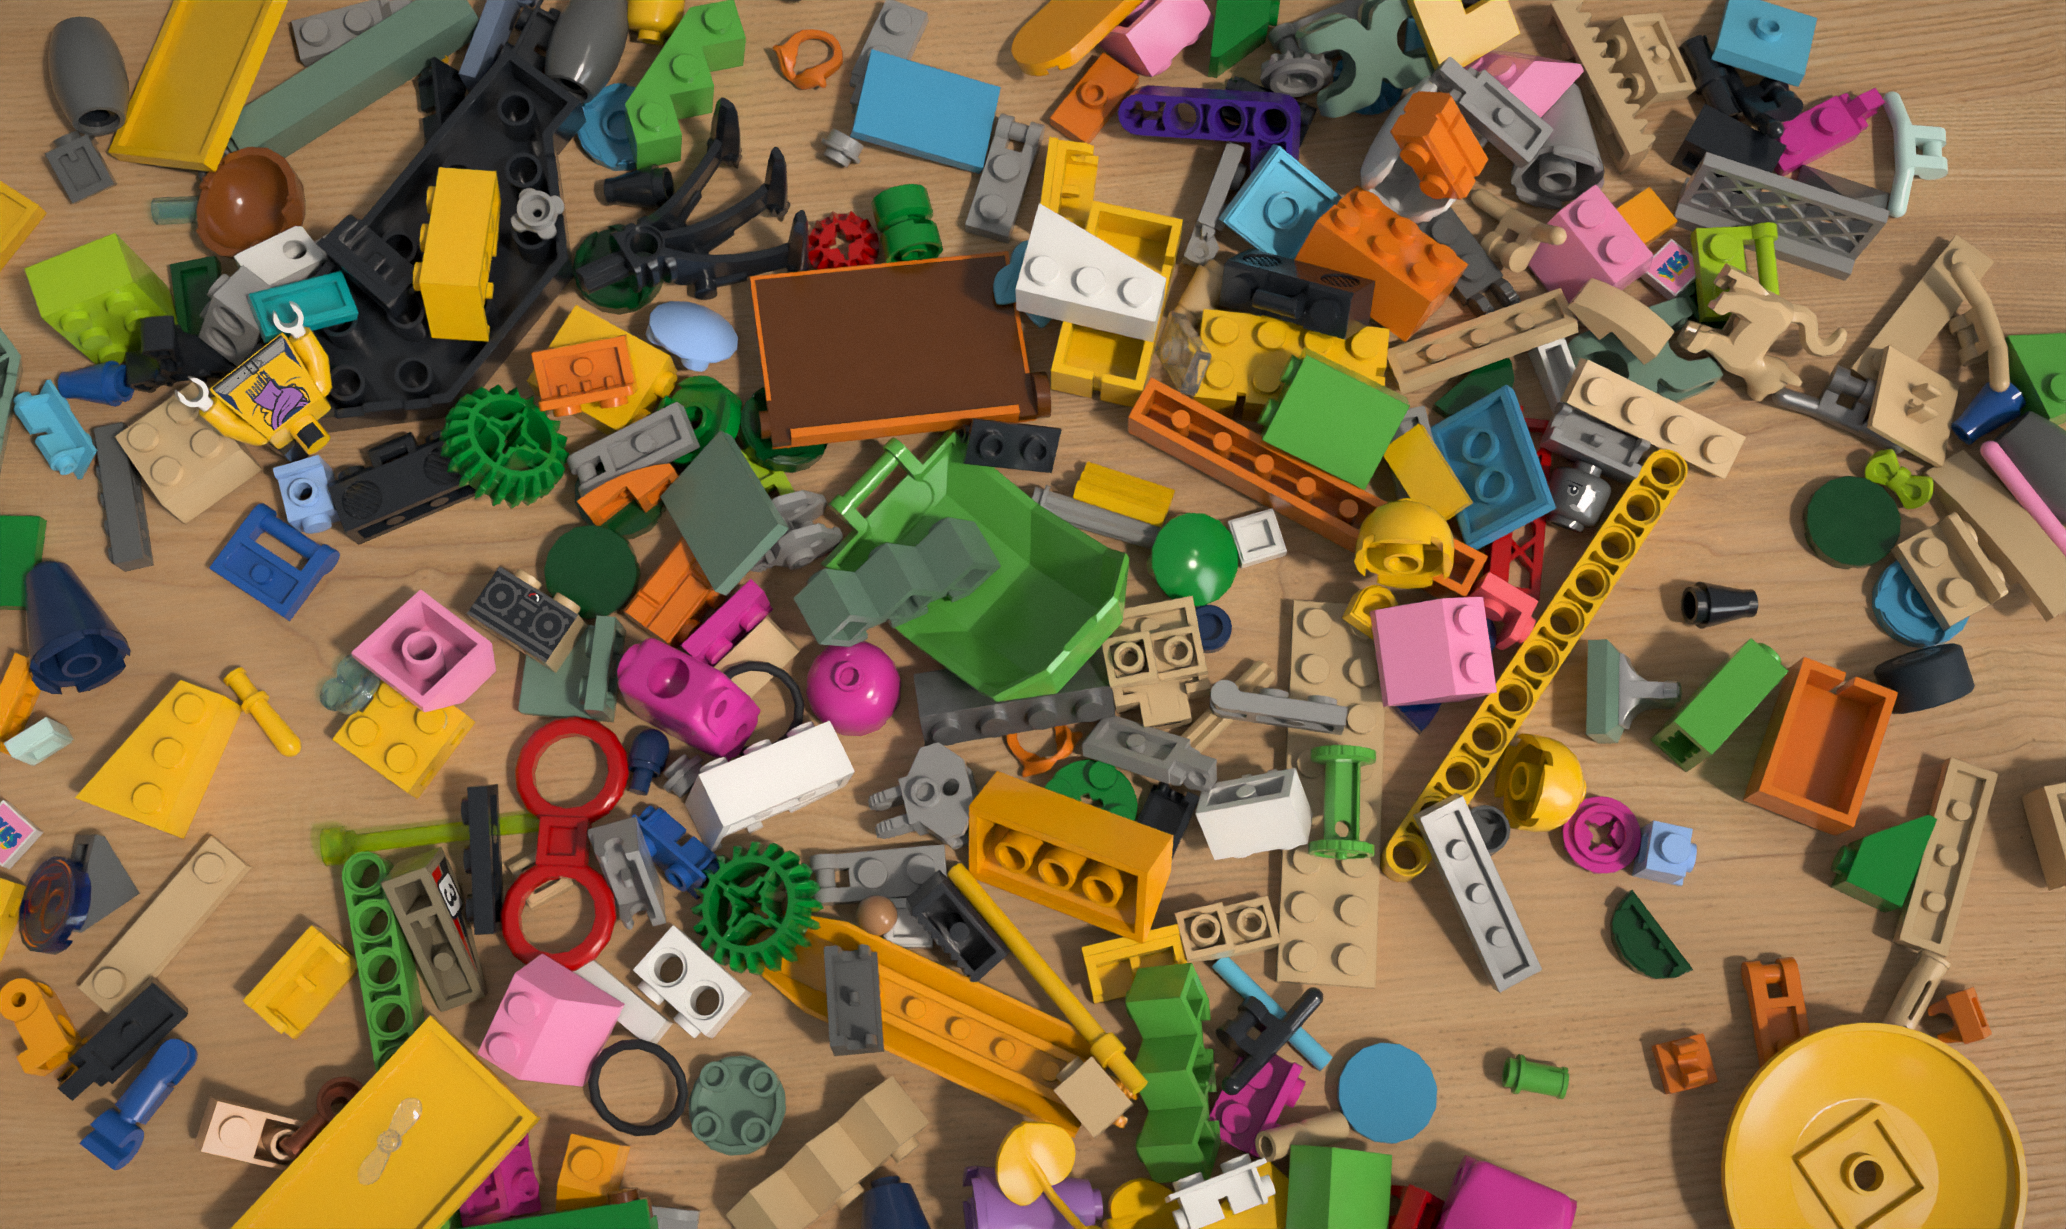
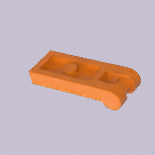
[1741,957,1810,1068]

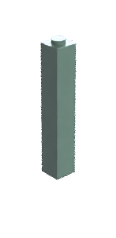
[227,0,479,158]

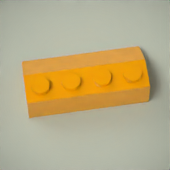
[969,771,1174,944]

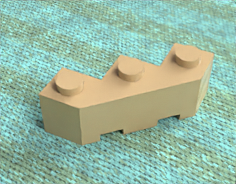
[726,1076,930,1229]

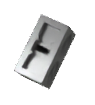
[198,265,272,367]

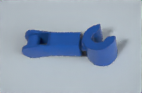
[79,1039,198,1170]

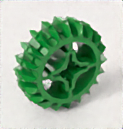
[439,384,569,509]
[690,842,824,975]

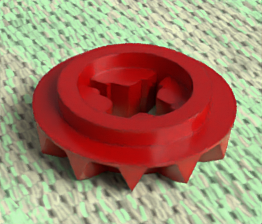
[808,211,879,270]

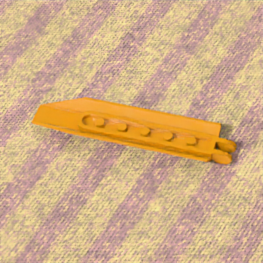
[746,907,1140,1139]

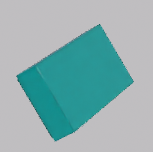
[247,271,359,343]

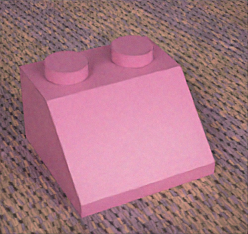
[1098,0,1214,77]
[1463,50,1584,118]
[1528,184,1654,323]
[351,589,496,712]
[1370,597,1497,707]
[477,954,625,1087]

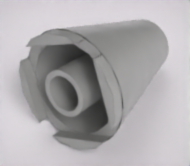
[1511,83,1605,209]

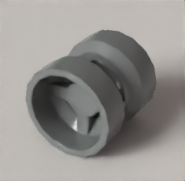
[1470,805,1510,856]

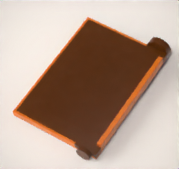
[750,251,1051,449]

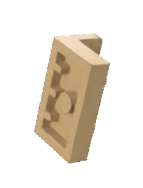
[1596,12,1697,116]
[1891,512,2009,631]

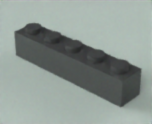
[92,422,154,572]

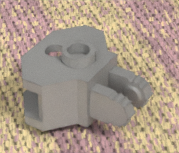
[751,490,843,573]
[868,742,978,850]

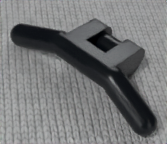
[1718,62,1803,139]
[1215,987,1324,1095]

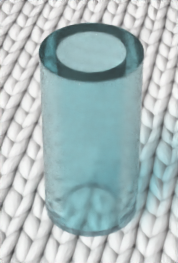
[151,196,200,225]

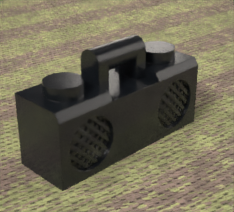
[1219,248,1375,340]
[327,430,475,545]

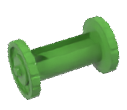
[1308,745,1376,860]

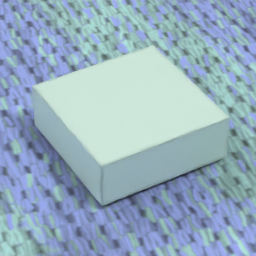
[4,717,74,766]

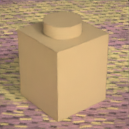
[1053,1056,1133,1138]

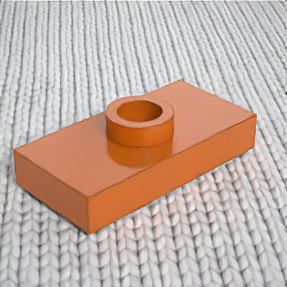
[1050,52,1139,144]

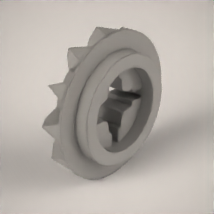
[1260,49,1333,97]

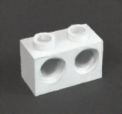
[633,925,752,1039]

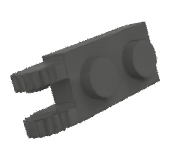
[1418,207,1521,318]

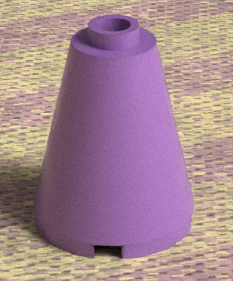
[963,1165,1103,1229]

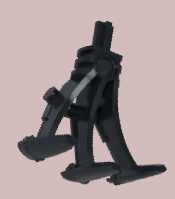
[575,97,810,300]

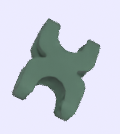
[1295,0,1435,118]
[1567,297,1723,419]

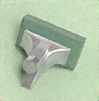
[1586,639,1682,744]

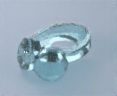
[319,654,381,715]

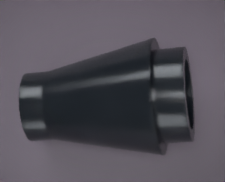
[604,164,675,209]
[1681,582,1758,629]

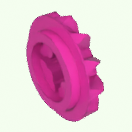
[1561,796,1641,874]

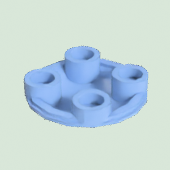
[645,301,738,372]

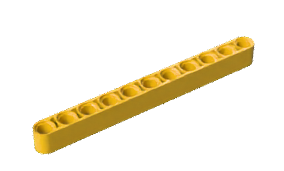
[1380,449,1688,882]

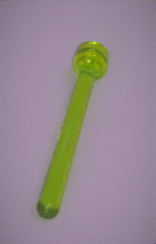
[320,813,540,867]

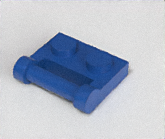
[209,503,340,621]

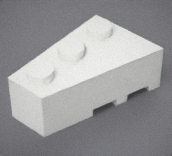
[1015,203,1166,342]
[685,721,855,852]

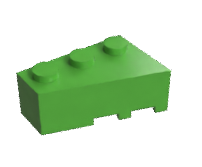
[2005,333,2066,425]

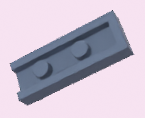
[458,0,538,93]

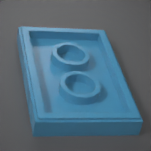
[850,49,1001,174]
[1430,384,1556,550]

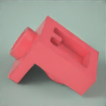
[1466,572,1538,651]

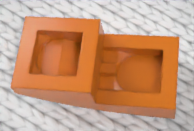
[577,464,678,526]

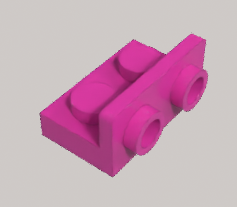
[1209,1055,1306,1158]
[459,1133,541,1226]

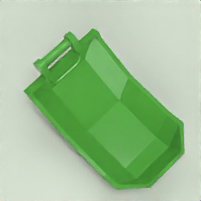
[821,430,1129,702]

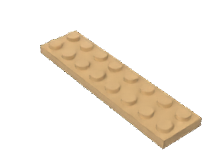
[1275,600,1385,989]

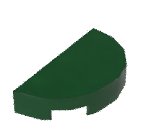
[1432,357,1515,419]
[1610,890,1693,979]

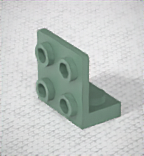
[518,615,626,722]

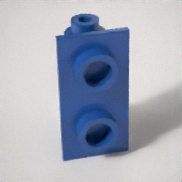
[631,805,720,900]

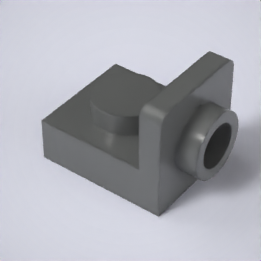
[45,131,117,204]

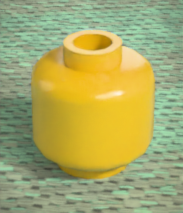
[627,0,685,45]

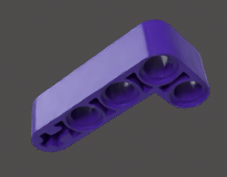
[1118,85,1301,174]

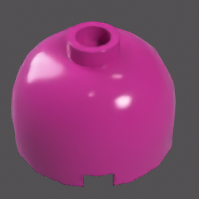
[806,640,902,736]

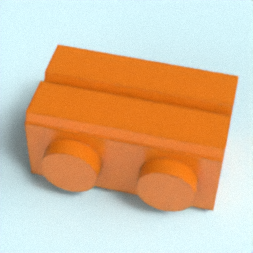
[1390,91,1488,200]
[624,537,730,649]

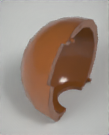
[195,147,306,260]

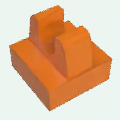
[1927,986,1992,1044]
[1651,1033,1718,1095]

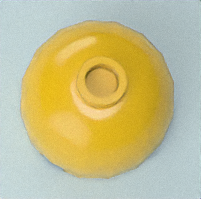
[1354,498,1454,589]
[1494,733,1586,832]

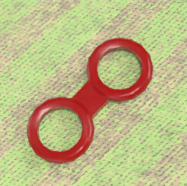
[500,716,629,971]

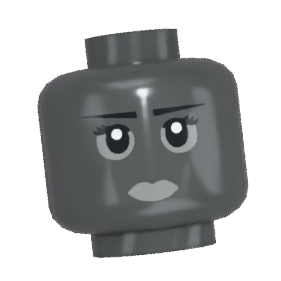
[1547,460,1611,533]

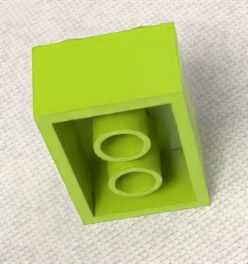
[24,233,178,365]

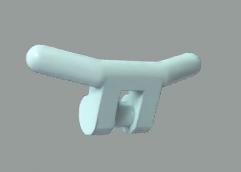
[1883,91,1948,218]

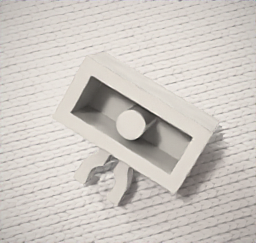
[1196,768,1313,860]

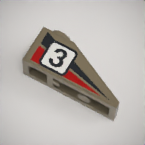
[381,846,488,1012]

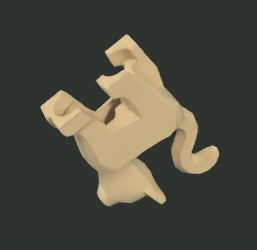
[1676,263,1847,401]

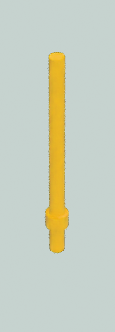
[947,863,1148,1095]

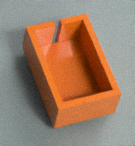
[1294,185,1469,342]
[1743,657,1898,836]

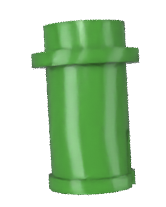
[1502,1054,1569,1099]

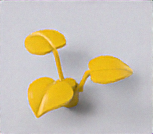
[995,1121,1180,1229]

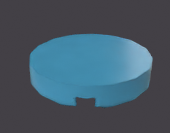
[577,83,636,171]
[1872,560,1970,648]
[1337,1043,1437,1144]

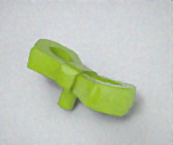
[1865,449,1933,509]

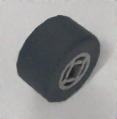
[1874,643,1975,714]

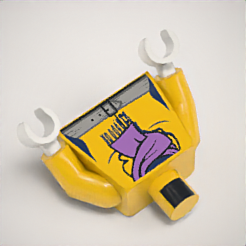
[175,301,332,455]

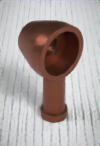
[280,1076,363,1160]

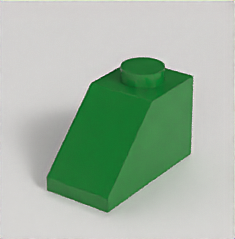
[1208,0,1280,78]
[1831,815,1937,913]

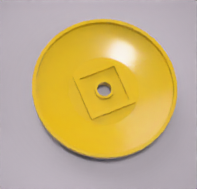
[1721,1022,2028,1229]

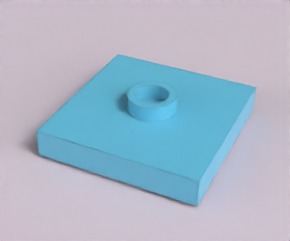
[1711,0,1817,87]
[1219,144,1342,260]

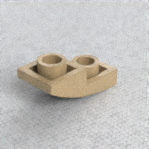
[1567,278,1674,365]
[714,616,800,698]
[1102,624,1208,689]
[1174,896,1281,962]

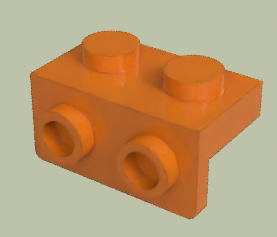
[531,334,638,417]

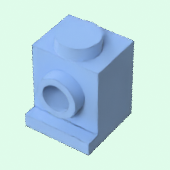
[273,455,340,534]
[1632,820,1697,886]

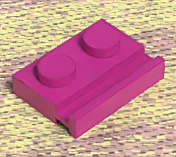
[681,579,773,667]

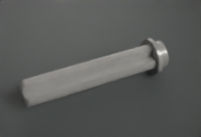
[1032,485,1165,549]

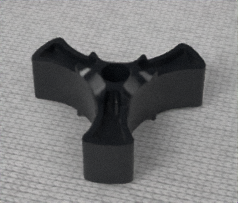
[125,316,237,393]

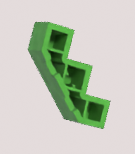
[625,0,746,170]
[1125,963,1221,1183]

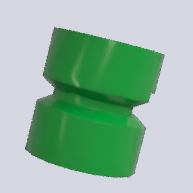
[871,184,943,263]

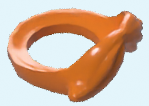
[773,29,843,90]
[1007,725,1083,778]

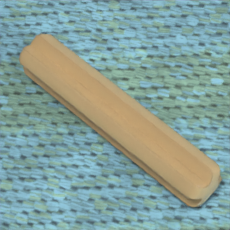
[1181,660,1276,754]

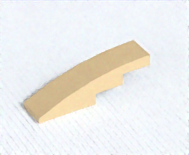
[1922,450,2066,622]

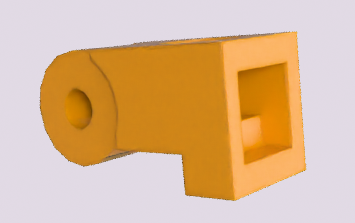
[0,978,82,1077]

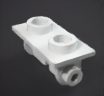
[1164,1153,1276,1229]

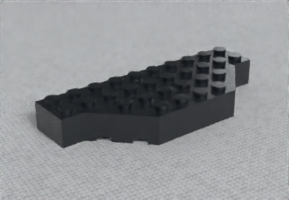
[212,48,586,463]

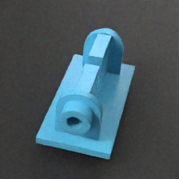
[13,379,97,480]

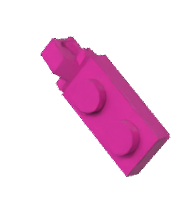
[1774,88,1885,177]

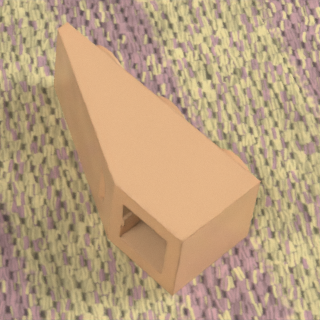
[194,1096,307,1171]

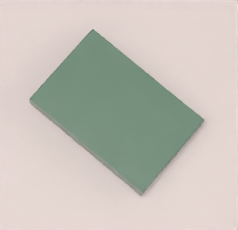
[660,430,789,596]

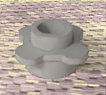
[511,188,564,240]

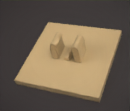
[1867,345,1959,468]

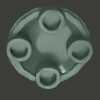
[689,1056,786,1156]

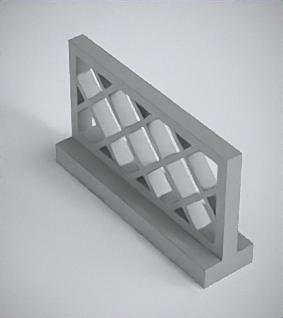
[1673,152,1890,281]

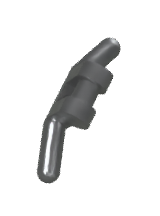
[1772,365,1904,454]

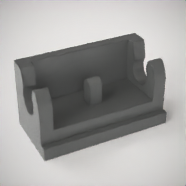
[824,944,884,1056]

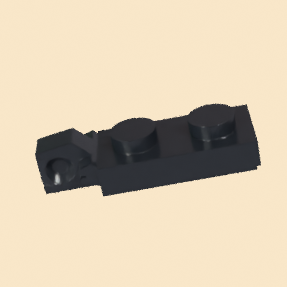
[57,977,188,1101]

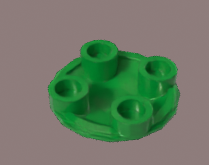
[1147,513,1238,606]

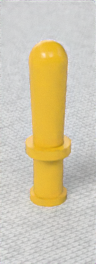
[223,667,302,757]

